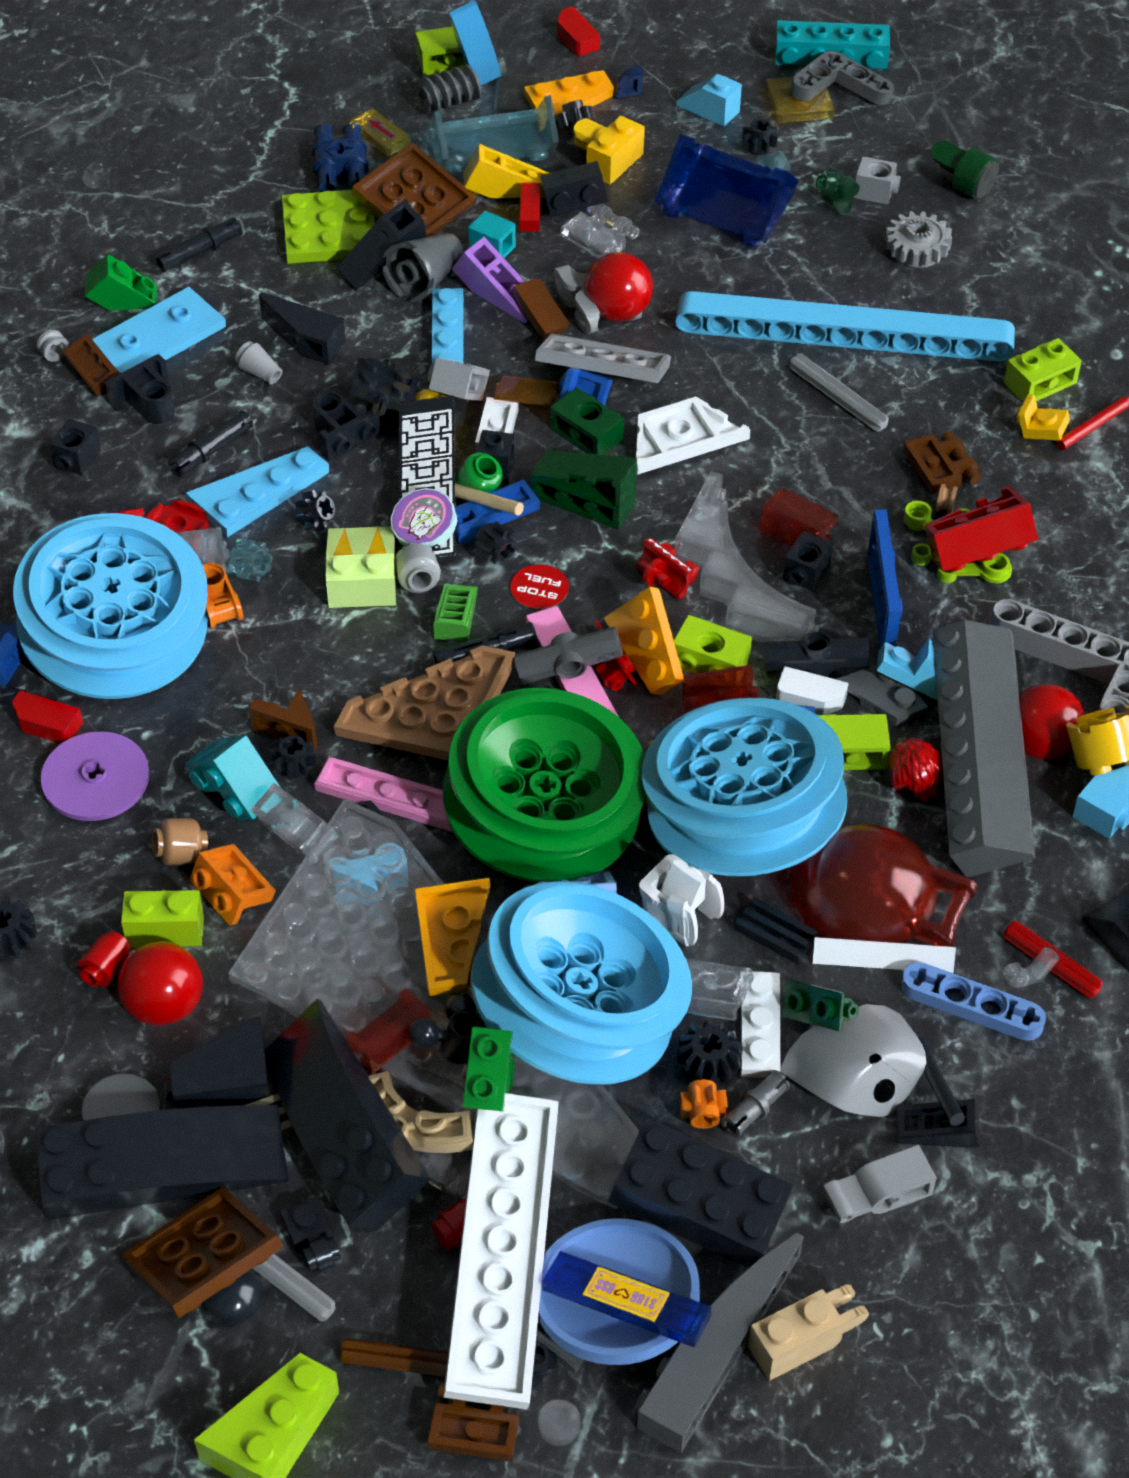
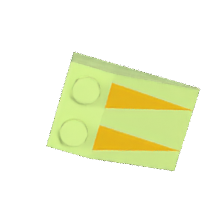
[326,526,396,608]

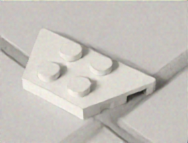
[636,397,750,475]

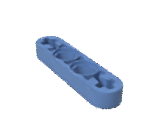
[901,962,1046,1041]

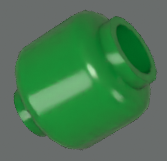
[455,452,503,493]

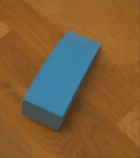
[449,0,502,86]

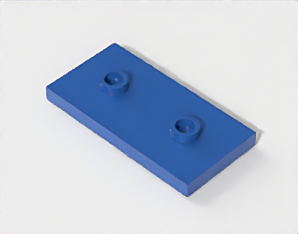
[867,509,902,649]

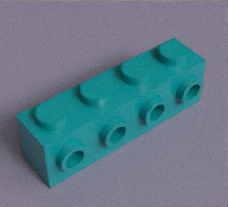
[775,20,890,69]

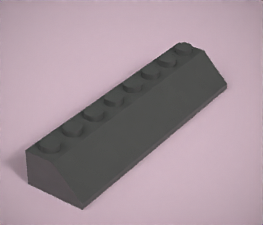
[933,620,1035,878]

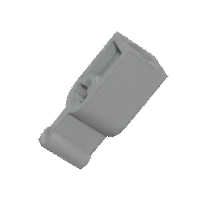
[823,1145,937,1223]

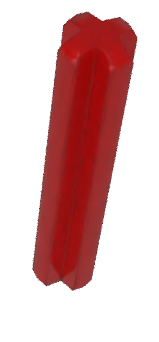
[1004,920,1103,998]

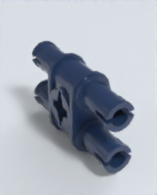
[312,123,369,192]

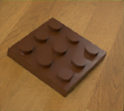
[351,142,477,237]
[121,1187,283,1318]

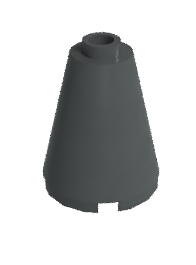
[383,233,463,302]

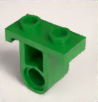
[463,1027,515,1112]

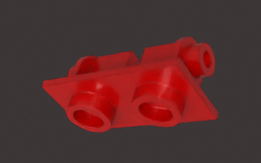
[588,621,638,691]

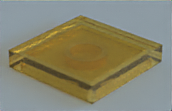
[766,75,835,123]

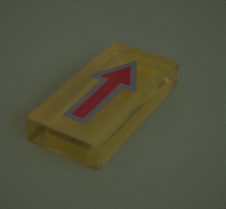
[350,108,410,156]

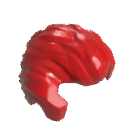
[888,738,943,802]

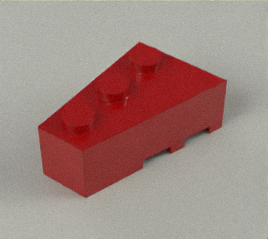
[924,485,1038,572]

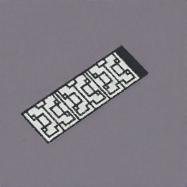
[399,395,456,557]

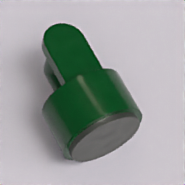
[931,141,999,200]

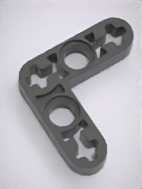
[790,51,894,105]

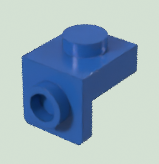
[559,368,613,405]

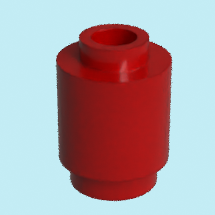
[77,931,131,987]
[431,1196,467,1251]

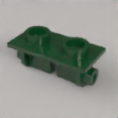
[782,979,858,1031]

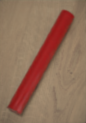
[1056,396,1129,451]

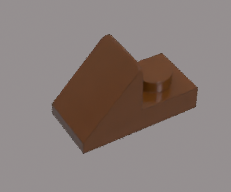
[248,690,317,752]

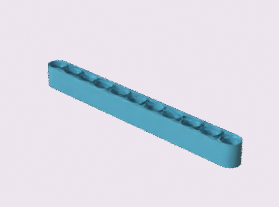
[675,291,1015,362]

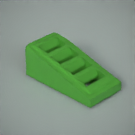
[433,584,478,642]

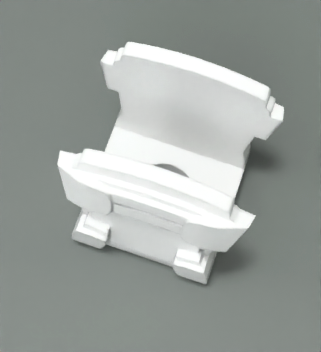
[639,854,724,947]

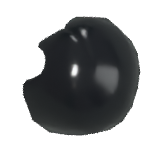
[198,1269,262,1327]

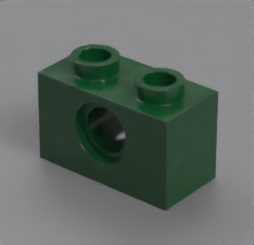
[550,387,624,455]

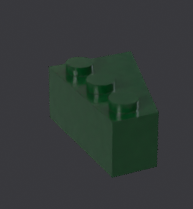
[530,450,637,530]

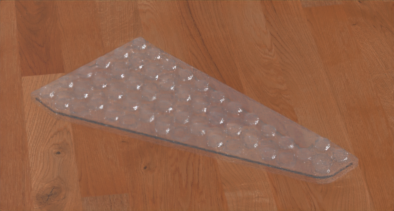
[228,798,639,1209]

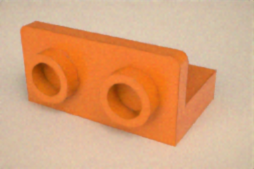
[190,844,276,926]

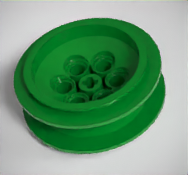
[442,688,646,883]

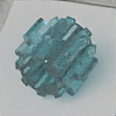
[228,539,273,581]

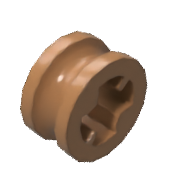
[935,484,958,514]

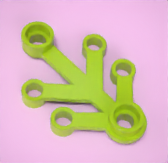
[904,501,1012,583]

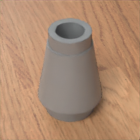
[235,341,282,384]

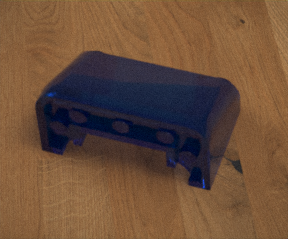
[654,134,799,247]

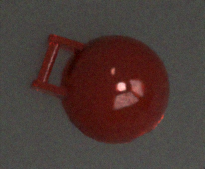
[791,823,978,947]

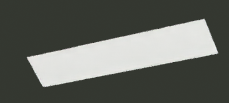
[813,937,956,973]

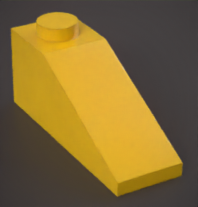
[464,144,549,198]

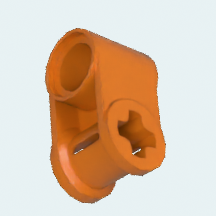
[202,563,244,629]

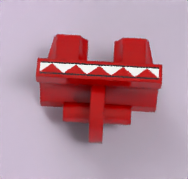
[636,538,699,600]

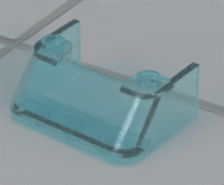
[427,95,559,174]

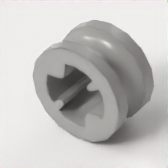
[37,329,69,362]

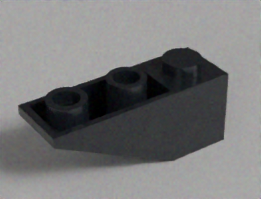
[336,199,427,290]
[259,292,346,365]

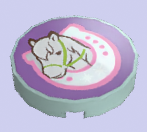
[391,488,457,548]

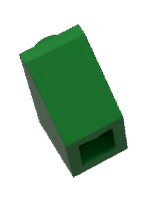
[85,254,157,311]

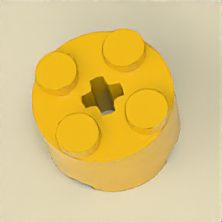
[1066,705,1129,775]

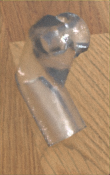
[1003,947,1059,989]

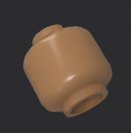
[152,818,208,866]

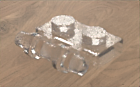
[561,204,640,256]

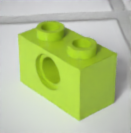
[674,615,752,688]

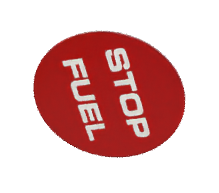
[510,564,569,609]

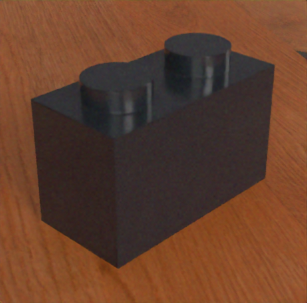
[540,161,608,217]

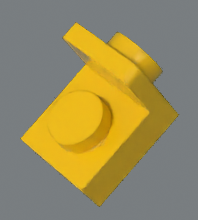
[1016,395,1070,441]

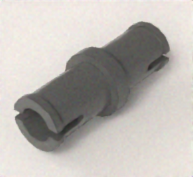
[721,1070,790,1138]

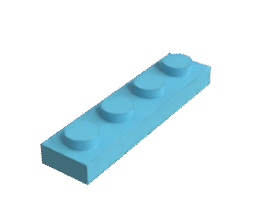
[432,288,464,363]

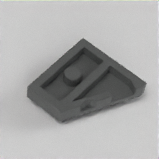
[836,664,928,727]

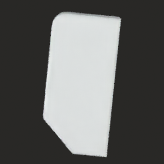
[776,666,848,715]

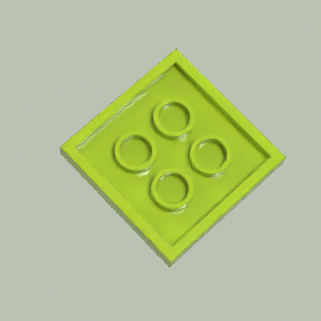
[282,190,375,264]

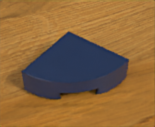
[614,65,643,98]

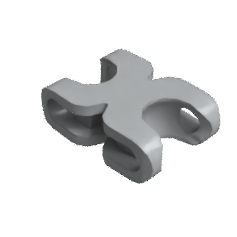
[554,252,642,335]

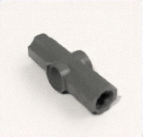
[514,626,623,685]

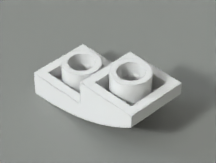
[661,859,706,912]

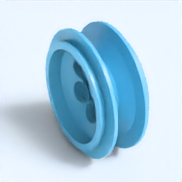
[13,513,208,699]
[642,698,847,876]
[471,881,692,1084]

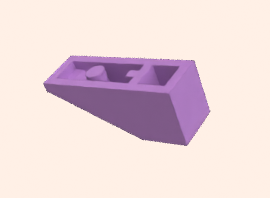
[452,237,529,324]

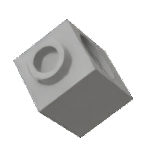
[854,157,901,205]

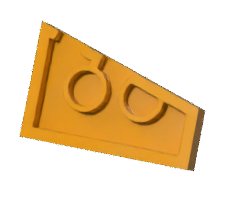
[524,70,614,130]
[604,587,684,695]
[415,878,490,996]

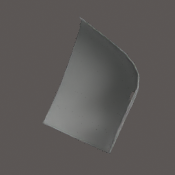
[780,1004,926,1117]

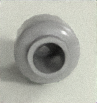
[395,544,441,593]

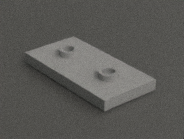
[535,333,671,383]

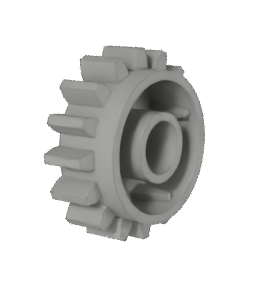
[885,211,952,268]

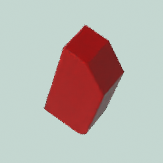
[557,6,600,56]
[520,183,541,233]
[12,690,83,744]

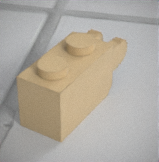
[748,1284,869,1381]

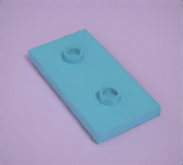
[92,287,226,373]

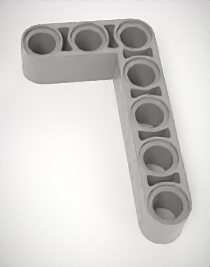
[990,599,1129,713]

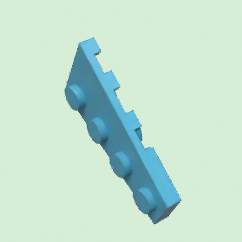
[186,446,329,537]

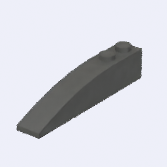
[634,1233,804,1453]

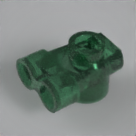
[815,168,860,215]

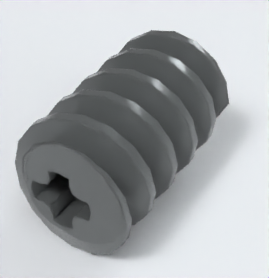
[417,64,481,114]

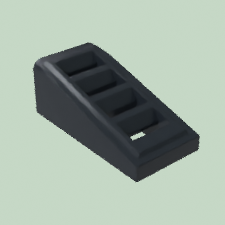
[896,1099,980,1147]

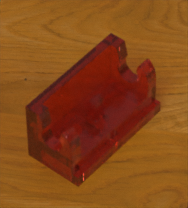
[758,488,838,547]
[682,665,758,713]
[345,988,431,1074]

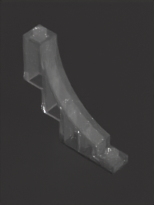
[675,471,819,643]

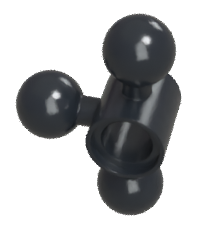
[408,994,511,1064]

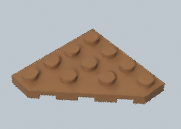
[334,645,515,760]

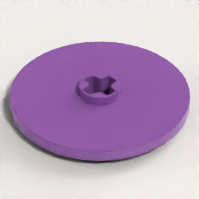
[41,732,149,821]

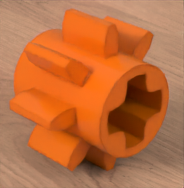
[679,1080,728,1129]

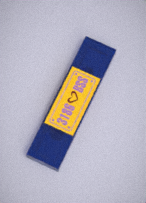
[542,1251,712,1348]

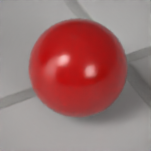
[584,252,653,322]
[1019,684,1085,760]
[117,941,203,1025]

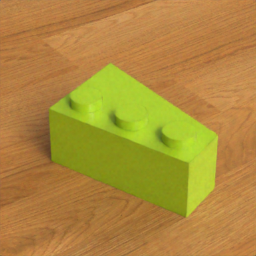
[194,1353,339,1478]

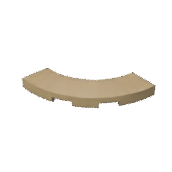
[368,1071,474,1153]

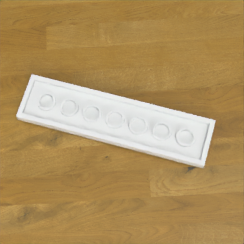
[443,1093,559,1409]

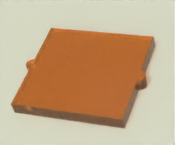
[494,375,557,406]

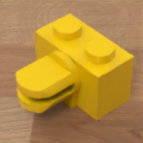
[574,115,645,185]

